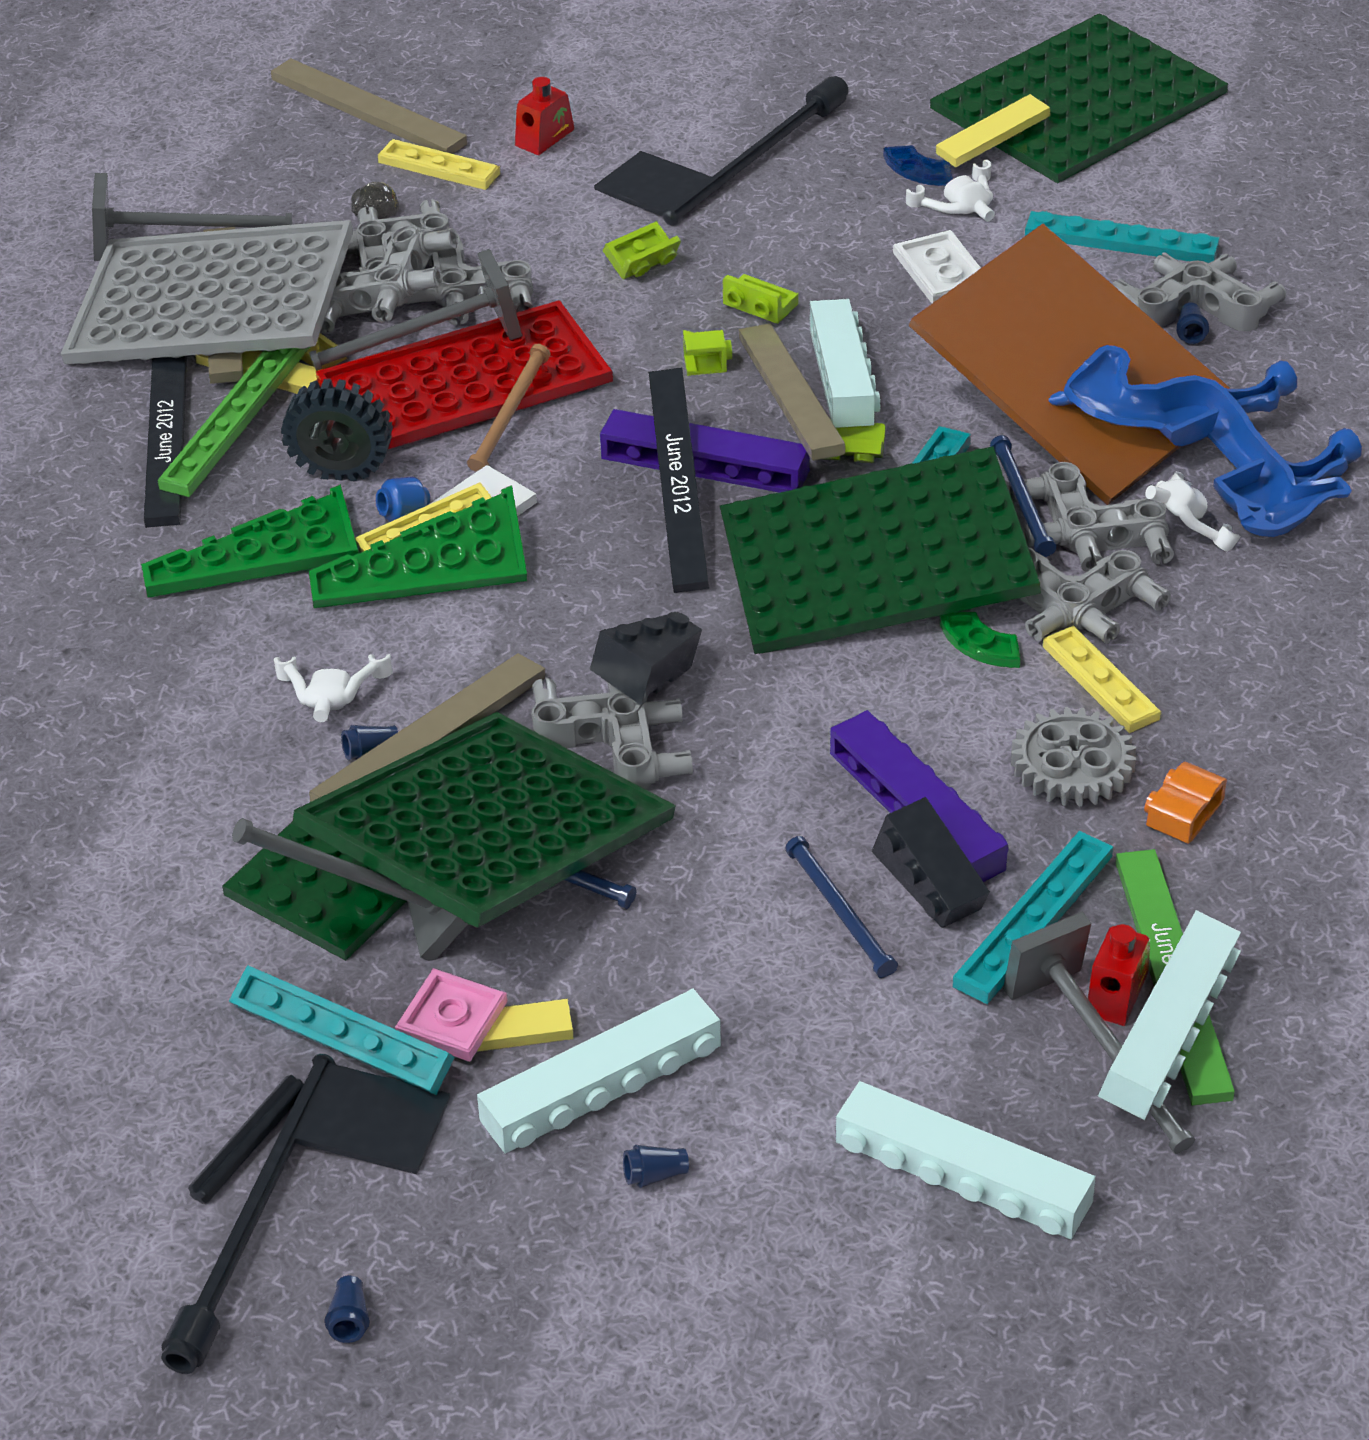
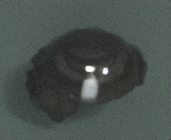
[351,182,399,219]

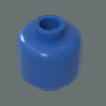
[376,477,430,522]

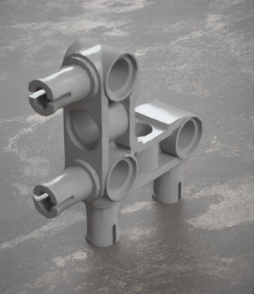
[339,199,449,274]
[320,225,458,333]
[406,234,534,325]
[1112,253,1286,332]
[1009,462,1174,572]
[1019,547,1171,643]
[531,678,693,789]

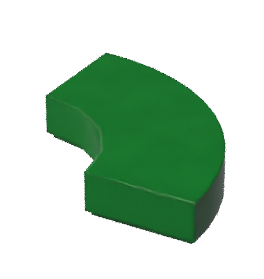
[940,612,1020,668]

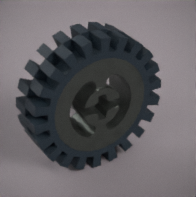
[281,379,393,482]

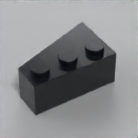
[590,612,702,705]
[871,797,990,928]

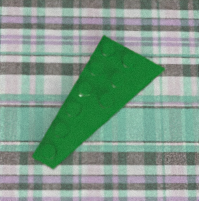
[141,484,358,598]
[309,485,527,608]

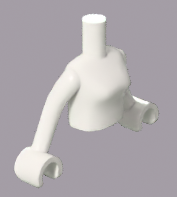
[906,160,995,222]
[1145,471,1240,552]
[274,654,393,722]

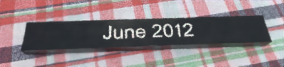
[144,356,187,528]
[648,367,709,593]

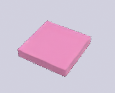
[395,968,507,1062]

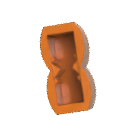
[1144,761,1227,844]

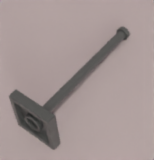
[92,173,292,261]
[309,249,522,371]
[232,818,468,961]
[1003,911,1195,1154]

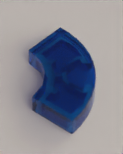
[883,145,953,186]

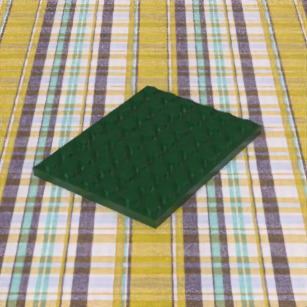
[930,13,1228,184]
[720,446,1041,654]
[292,712,676,928]

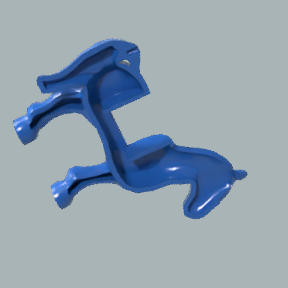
[1049,345,1362,537]

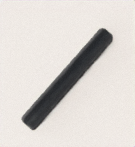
[188,1075,304,1204]

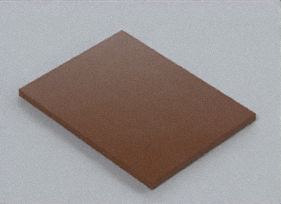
[909,224,1231,505]

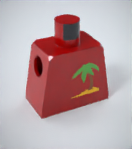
[515,77,575,156]
[1088,924,1150,1026]

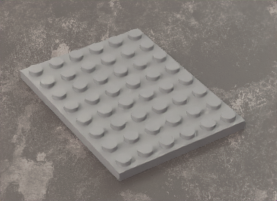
[61,220,354,364]

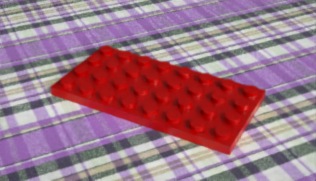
[315,300,613,449]

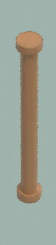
[467,344,551,472]

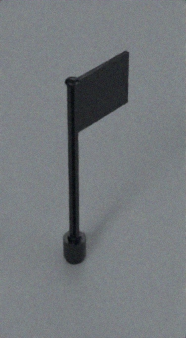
[594,76,849,226]
[161,1054,450,1374]

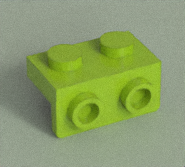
[603,221,681,280]
[723,274,799,324]
[824,421,886,463]

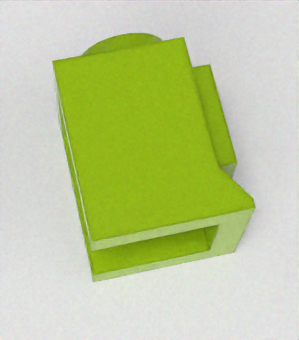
[683,330,732,376]

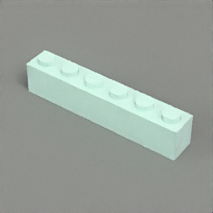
[810,299,880,428]
[1098,910,1241,1120]
[477,989,721,1154]
[836,1081,1096,1240]

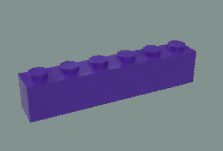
[600,409,810,493]
[830,710,1009,882]

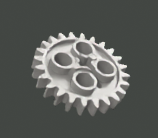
[1011,707,1136,807]

